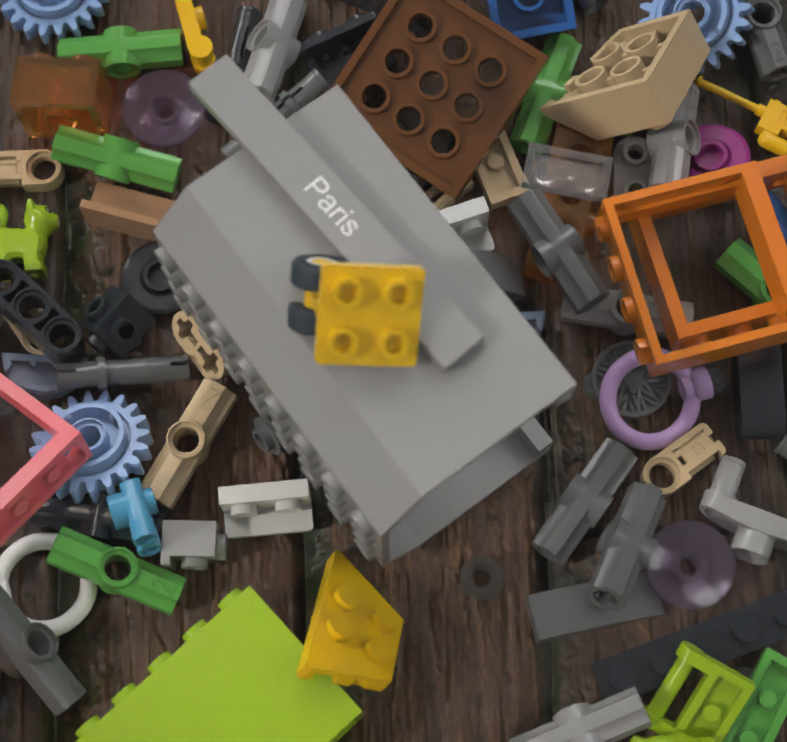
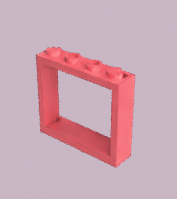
[0,373,93,547]

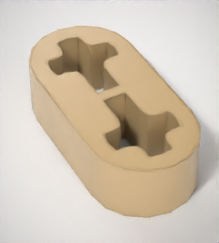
[172,311,230,381]

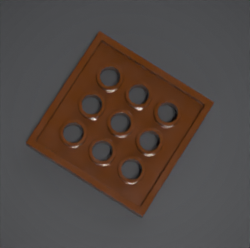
[330,0,550,201]

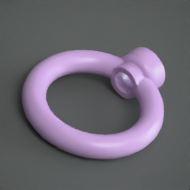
[599,348,714,451]

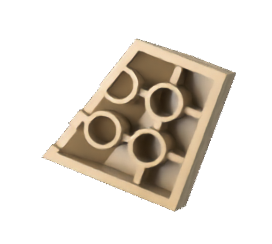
[540,9,711,140]

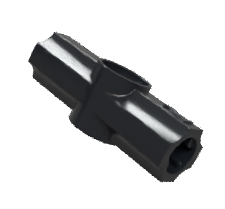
[30,492,170,544]

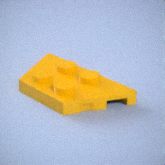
[296,549,404,692]

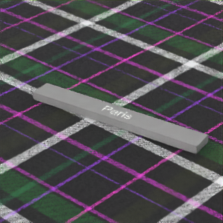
[188,54,484,373]

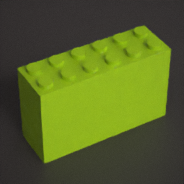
[75,585,364,742]

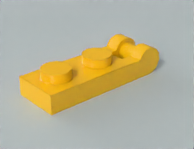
[175,0,216,74]

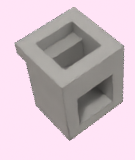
[160,520,228,571]

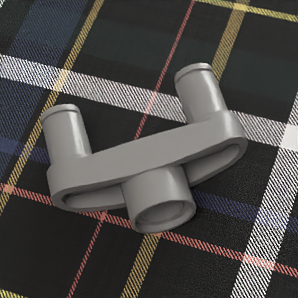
[699,455,787,565]

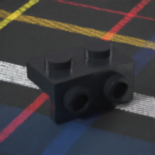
[301,11,397,87]

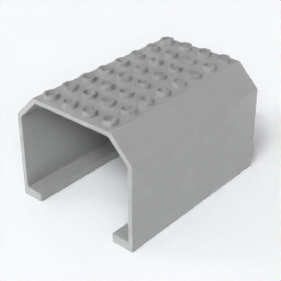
[153,85,577,567]

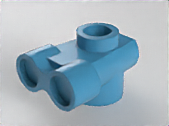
[106,478,162,557]

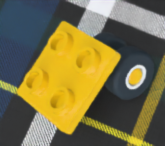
[287,254,426,367]

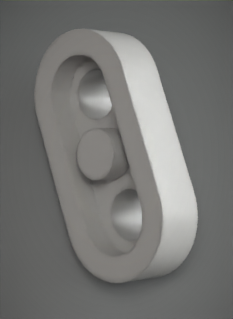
[612,136,652,197]

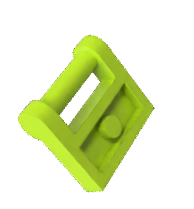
[644,640,756,742]

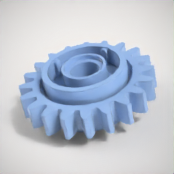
[0,0,110,44]
[638,0,754,74]
[29,391,154,504]

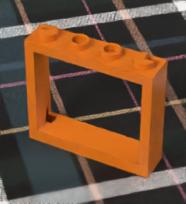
[627,154,787,352]
[594,160,787,378]

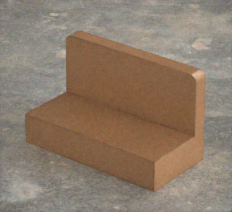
[79,181,175,241]

